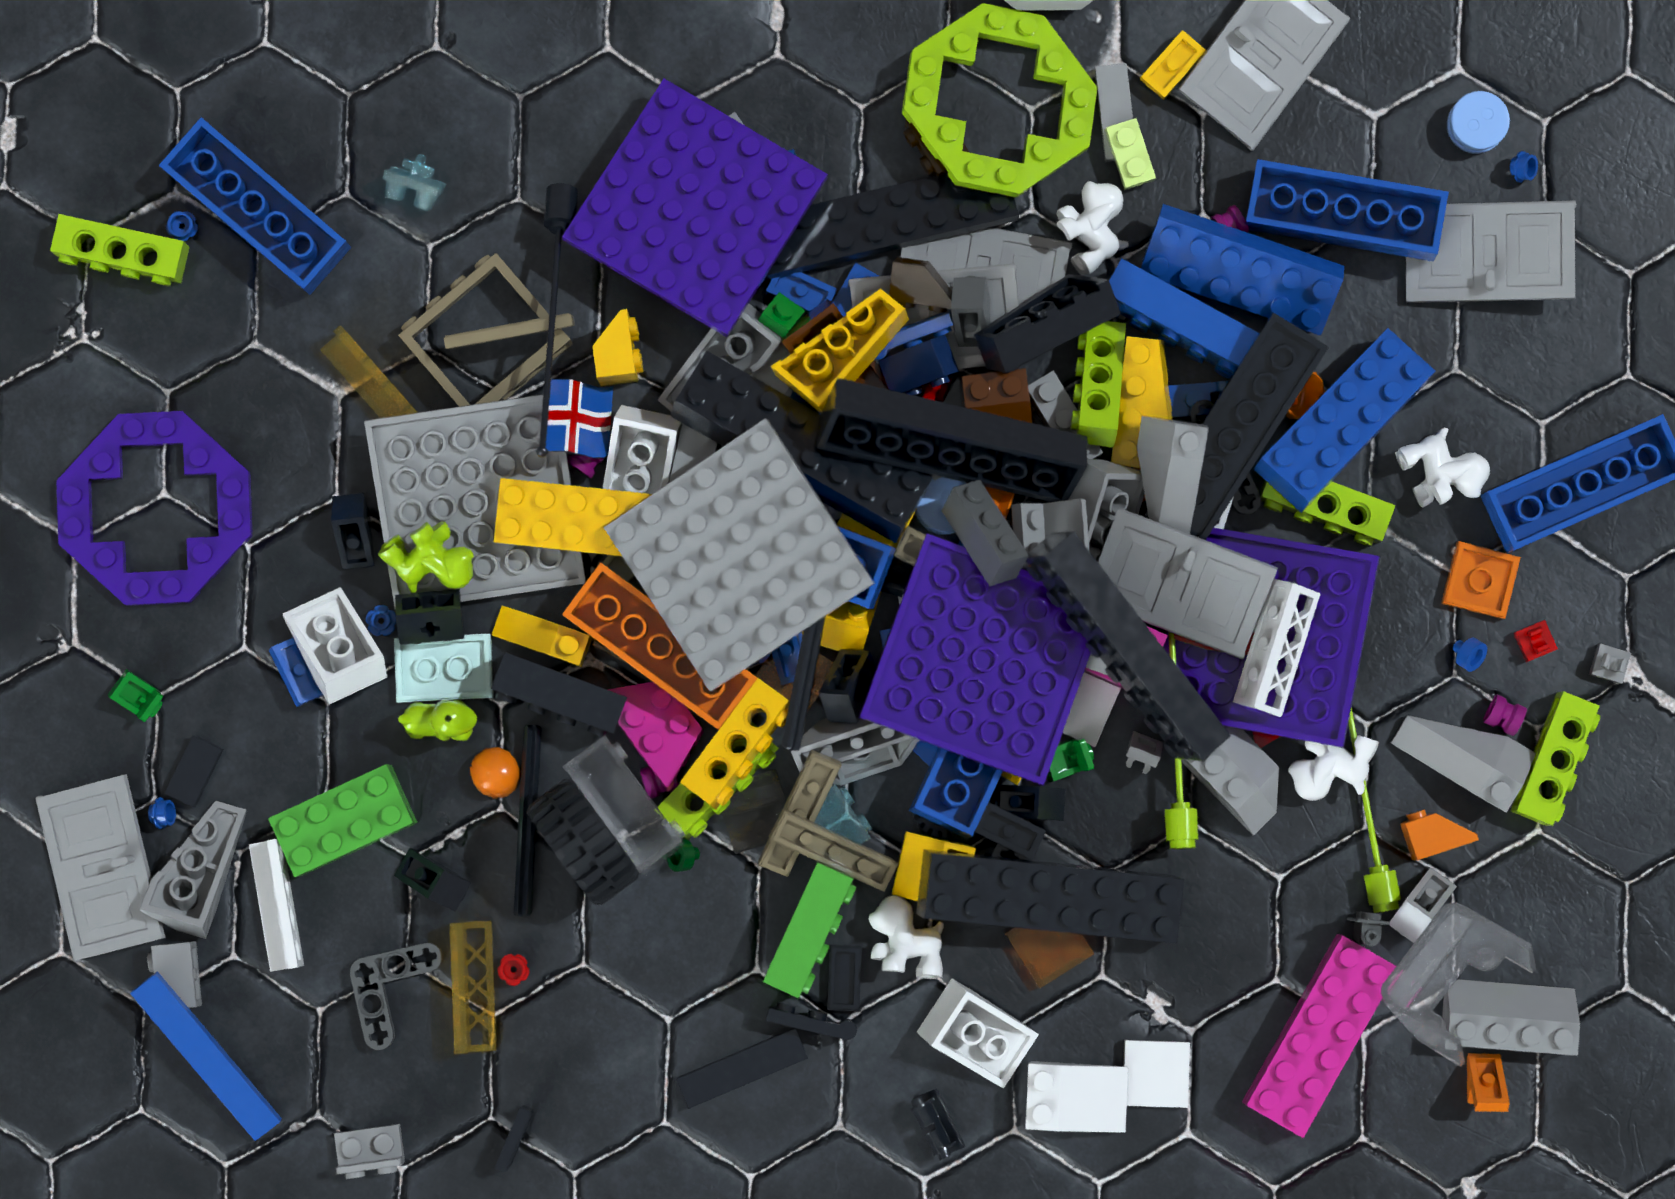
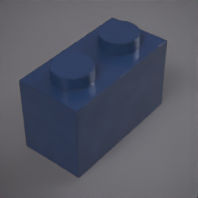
[878,335,959,395]

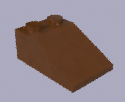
[959,368,1032,423]

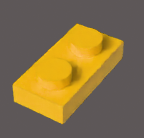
[1140,30,1206,100]

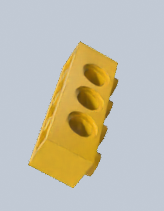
[680,678,790,809]

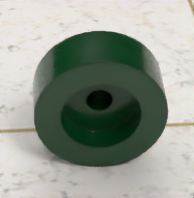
[666,839,700,872]

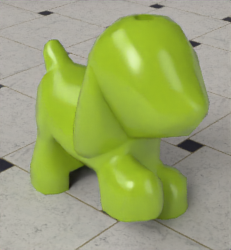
[378,521,474,593]
[398,699,477,741]

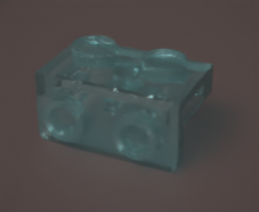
[814,784,872,844]

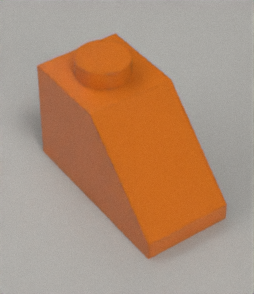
[1400,809,1479,860]

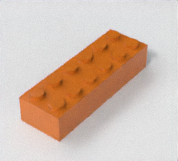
[562,562,757,730]

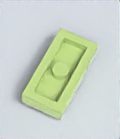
[1105,118,1156,190]

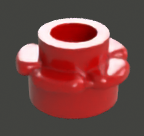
[498,954,530,986]

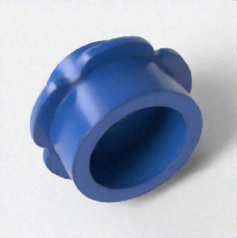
[1510,151,1538,183]
[166,211,198,242]
[365,605,396,636]
[148,797,176,829]

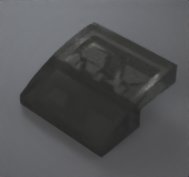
[722,769,786,854]

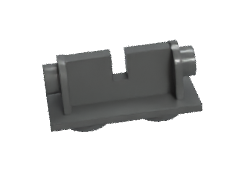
[1347,911,1390,946]

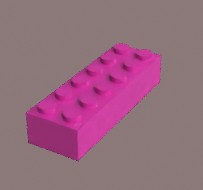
[1242,934,1399,1138]

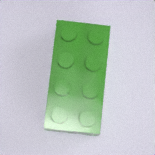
[268,764,418,877]
[763,862,856,998]

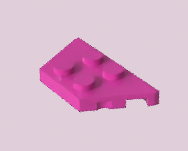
[608,682,703,792]

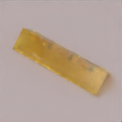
[320,325,418,418]
[450,921,497,1054]

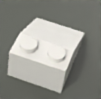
[603,405,682,494]
[283,587,387,704]
[917,978,1039,1089]
[1026,1061,1128,1132]

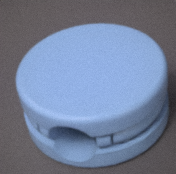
[1447,91,1510,154]
[915,477,966,535]

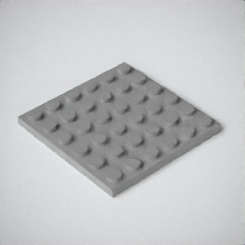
[364,394,586,607]
[604,418,875,692]

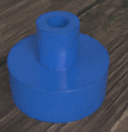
[1453,637,1487,672]

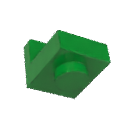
[758,292,805,338]
[108,669,163,722]
[1047,738,1094,782]

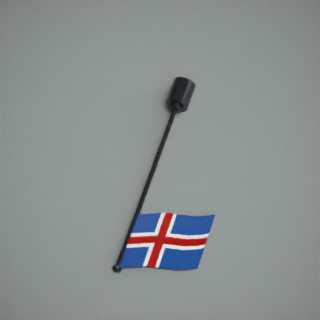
[536,183,613,459]

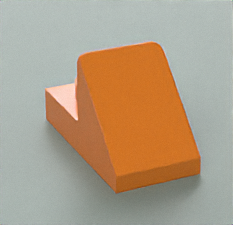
[1467,1053,1510,1112]

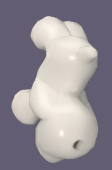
[1057,181,1129,275]
[1395,428,1490,508]
[1288,735,1379,801]
[869,895,944,979]

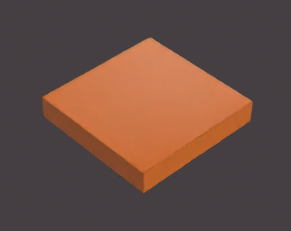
[1441,541,1521,620]

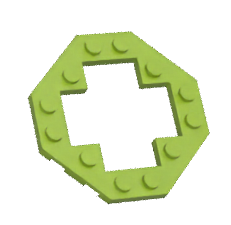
[902,3,1097,198]

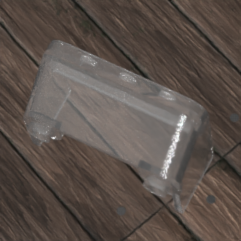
[562,736,686,877]
[1381,903,1536,1067]

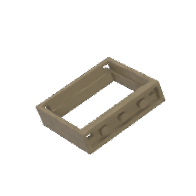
[398,253,573,406]

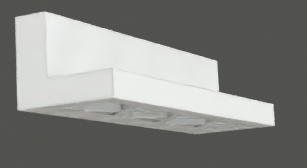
[1233,579,1320,717]
[249,839,304,972]

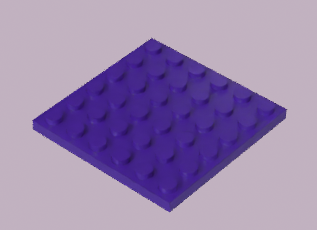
[562,78,828,337]
[1164,528,1380,748]
[859,533,1091,785]

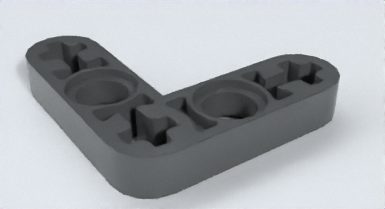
[350,942,444,1050]

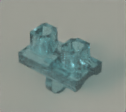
[382,154,446,211]

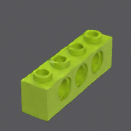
[50,214,189,286]
[1070,321,1126,447]
[1260,480,1396,546]
[1510,691,1600,826]
[656,722,779,840]

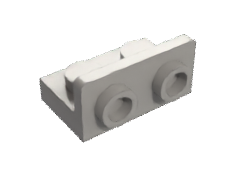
[334,1123,405,1179]

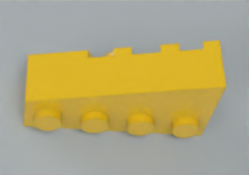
[771,288,909,413]
[1111,336,1172,468]

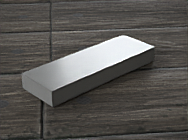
[1094,63,1133,162]

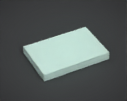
[394,634,494,703]

